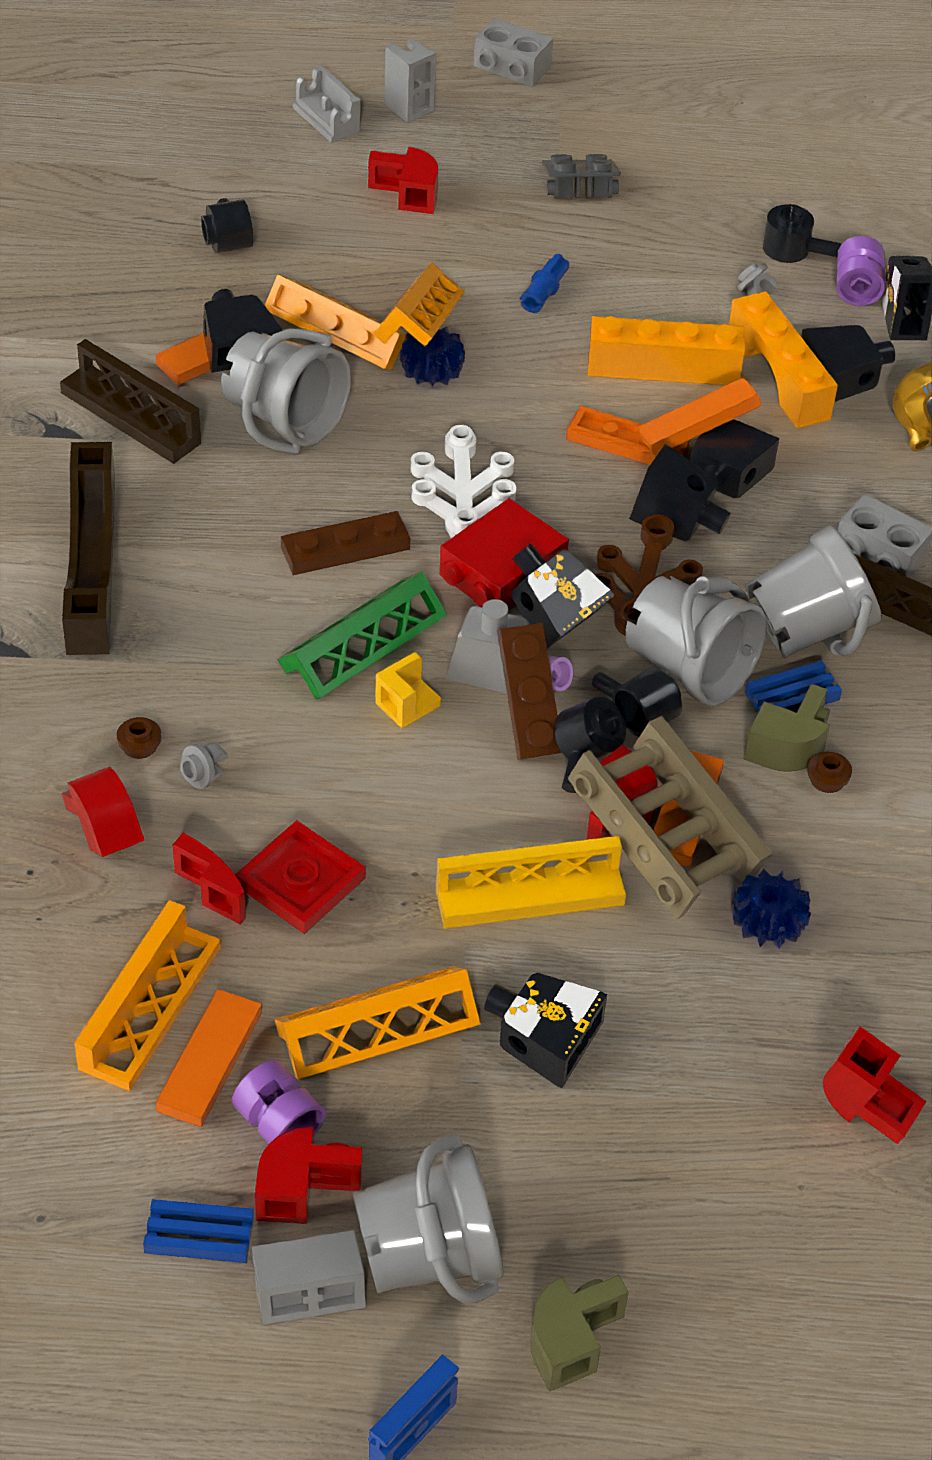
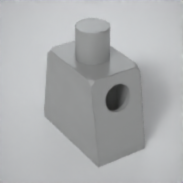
[446,599,530,694]

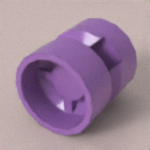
[837,236,885,306]
[232,1060,326,1144]

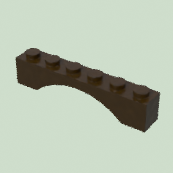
[62,442,115,655]

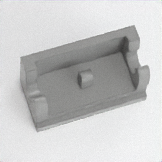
[384,39,436,123]
[293,65,360,143]
[251,1230,366,1325]

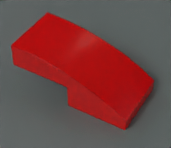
[172,832,246,925]

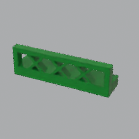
[277,571,447,699]

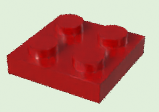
[235,820,366,934]

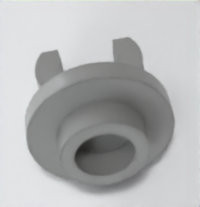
[736,263,778,295]
[180,743,228,789]

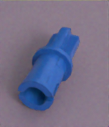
[520,254,569,313]

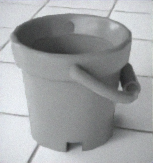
[221,328,352,454]
[745,525,882,658]
[625,576,767,707]
[352,1134,504,1304]

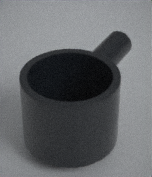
[201,198,253,253]
[763,204,842,263]
[592,667,682,737]
[554,697,626,793]

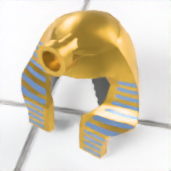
[893,361,932,451]

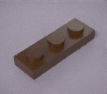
[281,511,411,575]
[497,623,562,760]

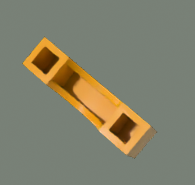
[729,291,838,429]

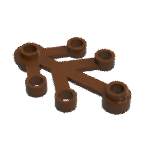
[595,514,703,636]

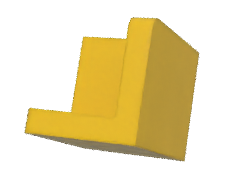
[375,652,441,728]

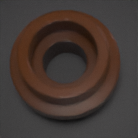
[117,717,161,759]
[807,751,852,793]

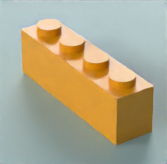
[587,316,745,386]

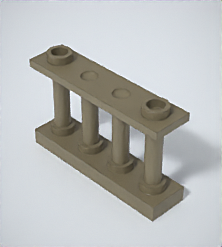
[568,716,772,919]

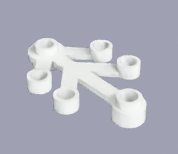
[410,425,517,538]

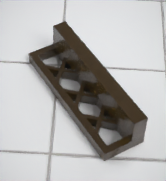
[60,339,201,464]
[854,554,932,636]

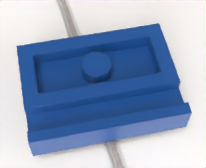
[368,1354,459,1460]

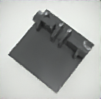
[542,154,621,199]

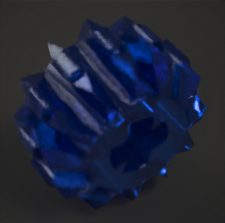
[400,327,465,387]
[732,868,811,949]

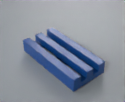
[745,661,842,713]
[143,1199,254,1263]

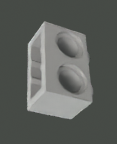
[473,18,553,87]
[838,494,932,578]

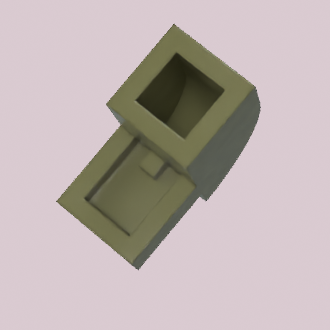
[744,684,830,772]
[530,1275,629,1392]

